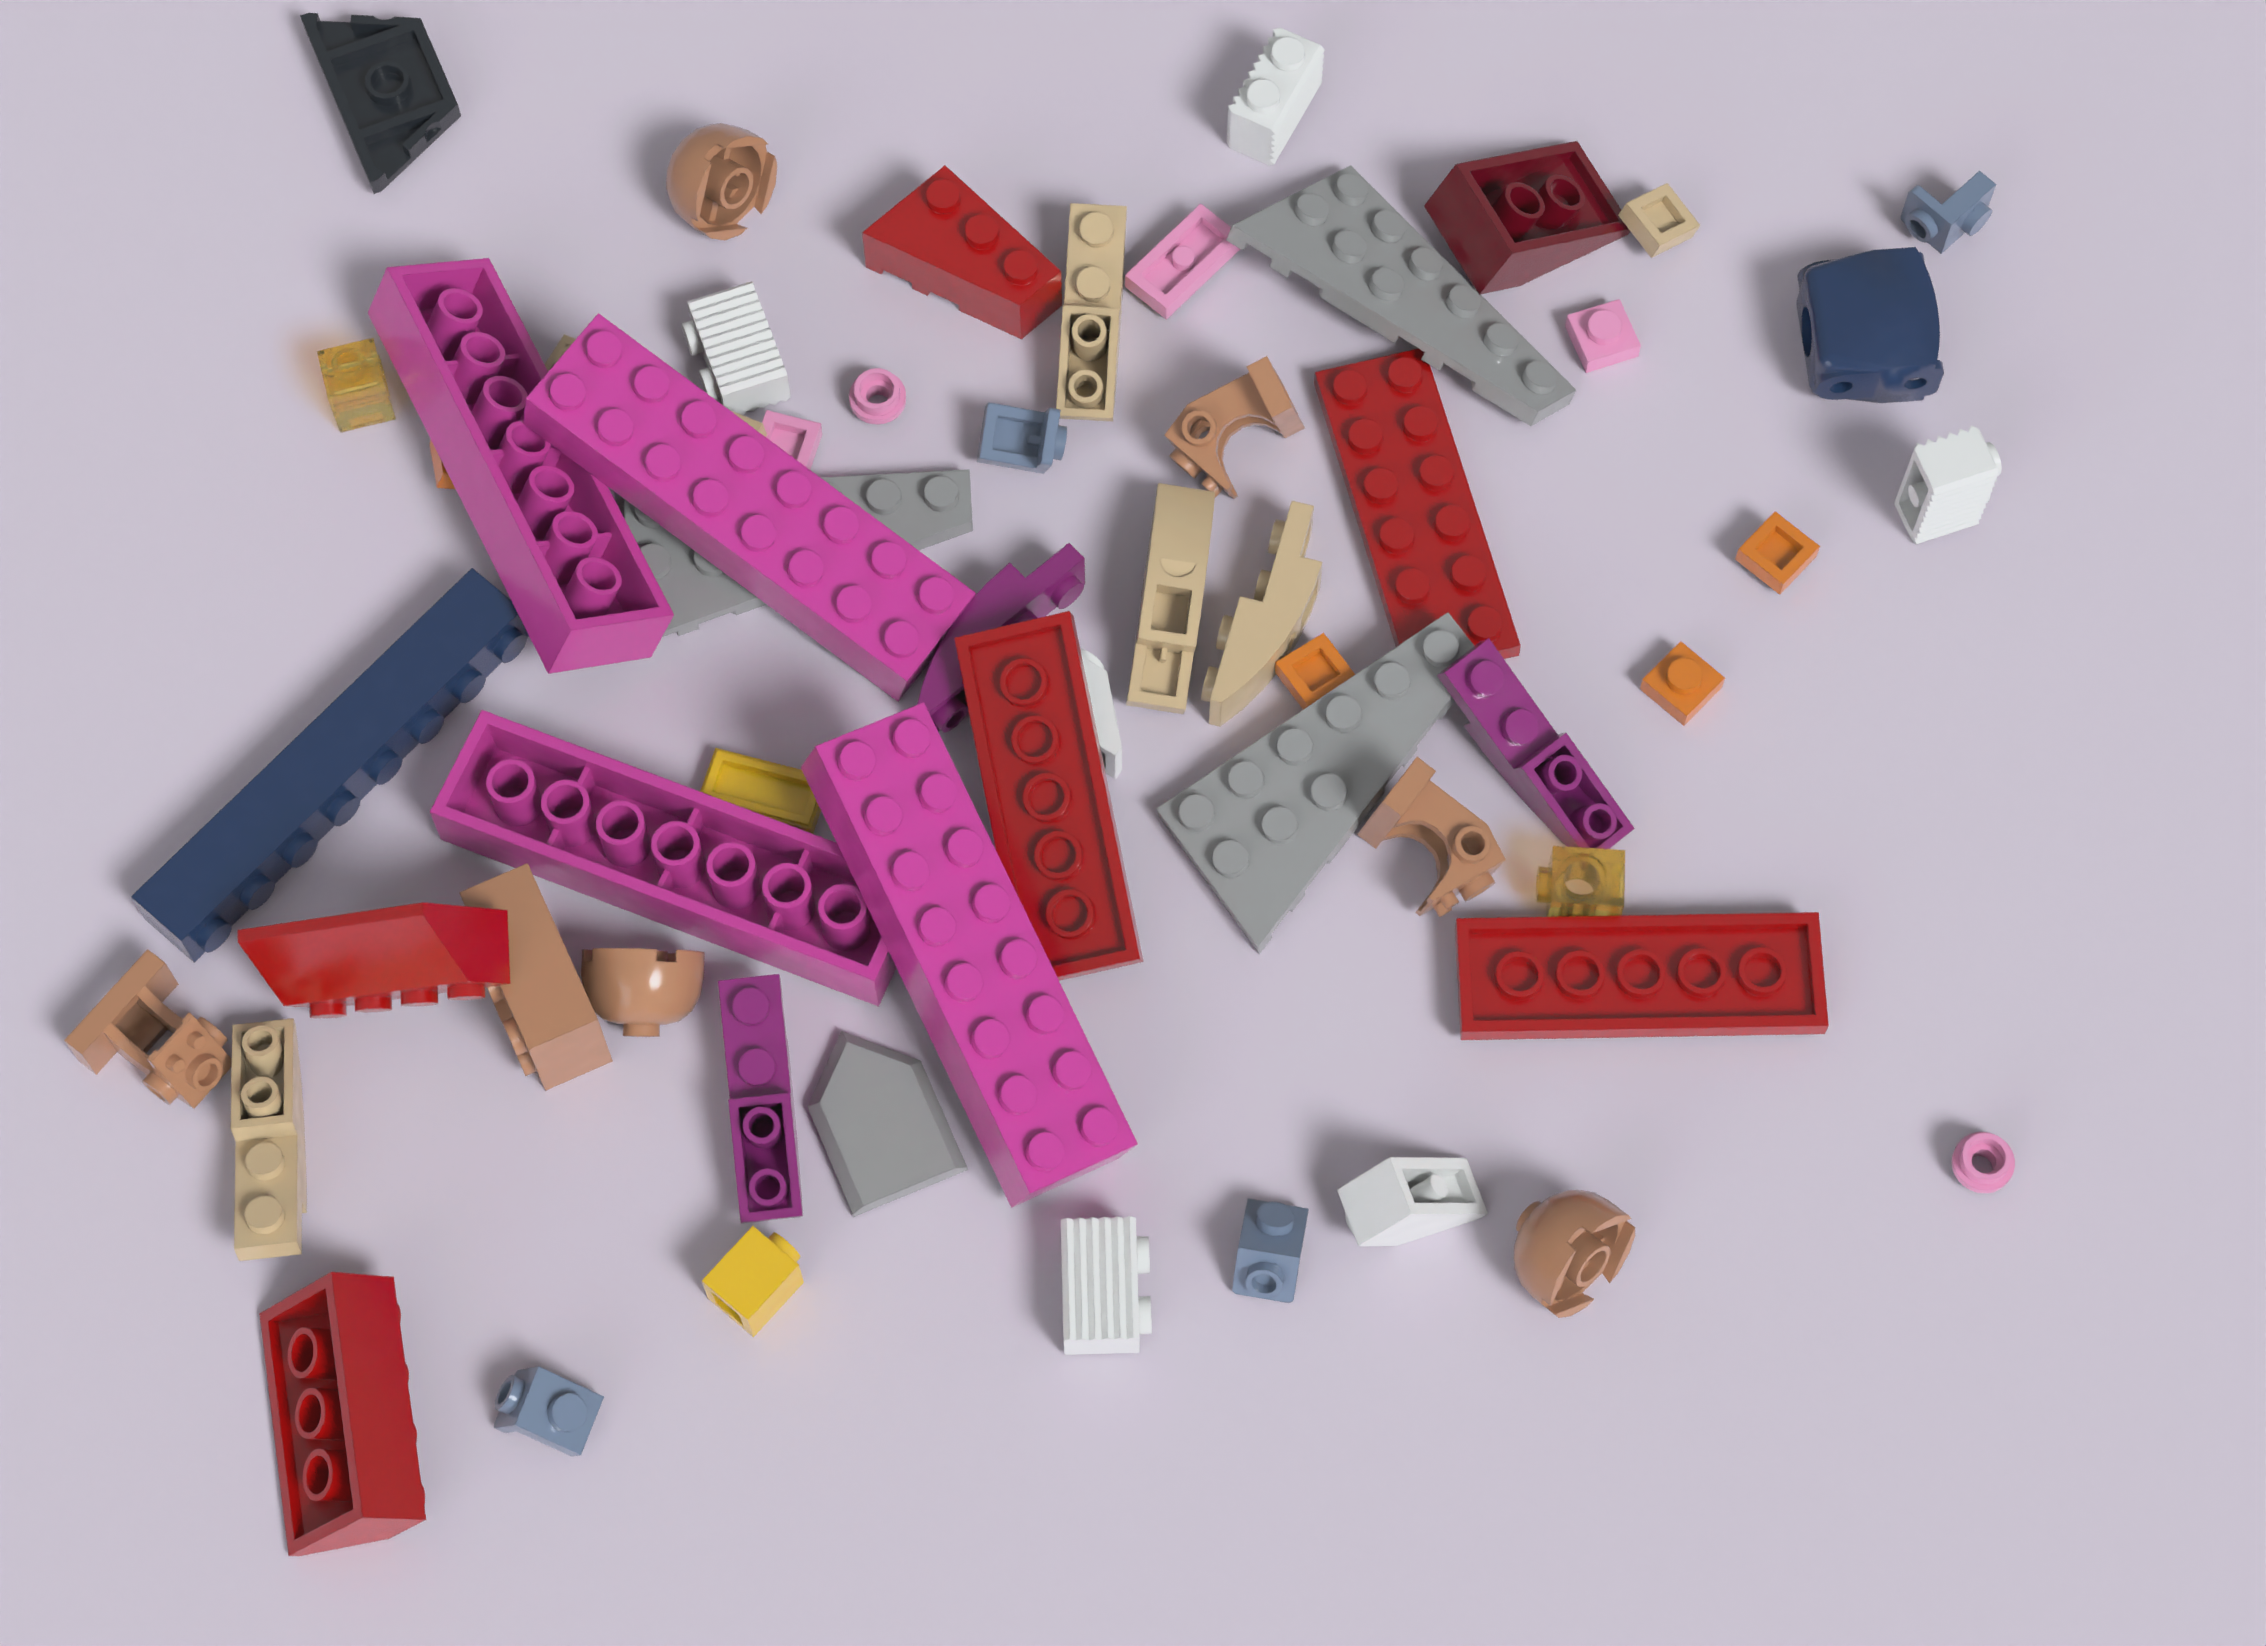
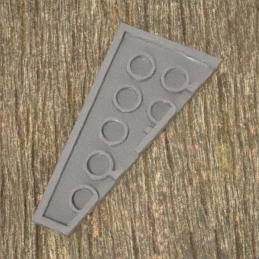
[1226,165,1576,426]
[624,469,973,637]
[1156,613,1474,954]

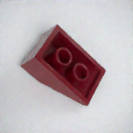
[1424,141,1631,295]

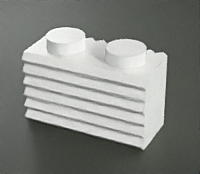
[1227,28,1325,165]
[681,281,791,415]
[1894,426,2002,544]
[1061,1216,1152,1355]

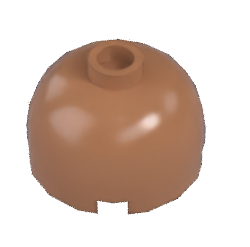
[666,123,777,241]
[581,948,705,1037]
[1514,1190,1635,1318]

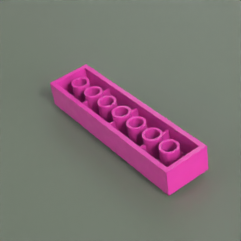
[368,258,674,674]
[523,313,976,702]
[801,702,1138,1208]
[430,710,896,1007]

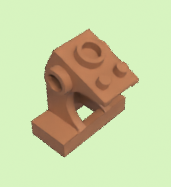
[1164,356,1305,499]
[1357,757,1506,917]
[64,949,232,1109]

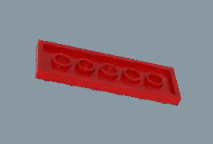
[1314,348,1521,659]
[954,611,1144,981]
[1455,912,1829,1040]

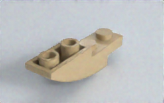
[1056,203,1127,422]
[1126,483,1215,714]
[1201,501,1323,727]
[230,1018,307,1261]

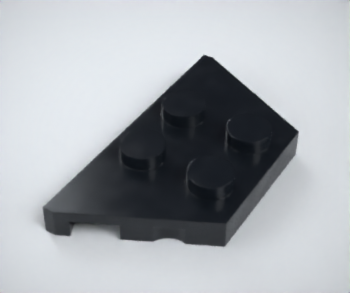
[300,13,461,194]

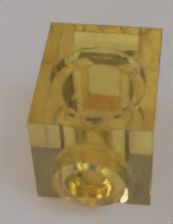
[317,338,396,433]
[1536,846,1625,917]

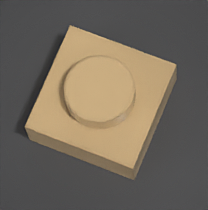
[1618,183,1700,258]

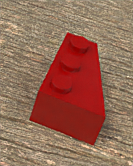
[862,165,1062,340]

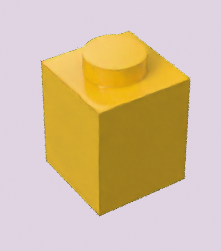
[702,1226,804,1337]

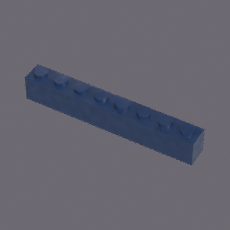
[131,568,529,963]

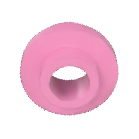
[849,368,906,424]
[1951,1132,2015,1193]

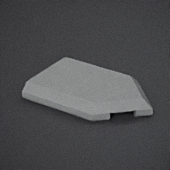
[807,1031,968,1217]

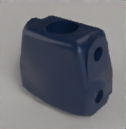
[1796,247,1944,403]

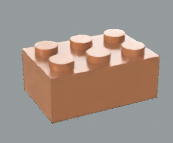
[459,863,613,1091]

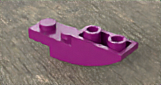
[917,543,1085,733]
[1437,638,1635,865]
[718,974,803,1224]

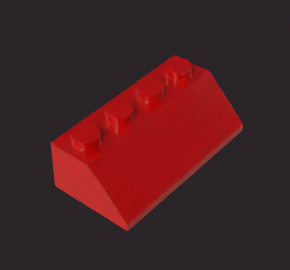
[237,902,511,1018]
[259,1272,426,1556]

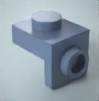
[1900,170,1996,254]
[977,402,1067,474]
[1232,1198,1309,1303]
[494,1366,604,1457]

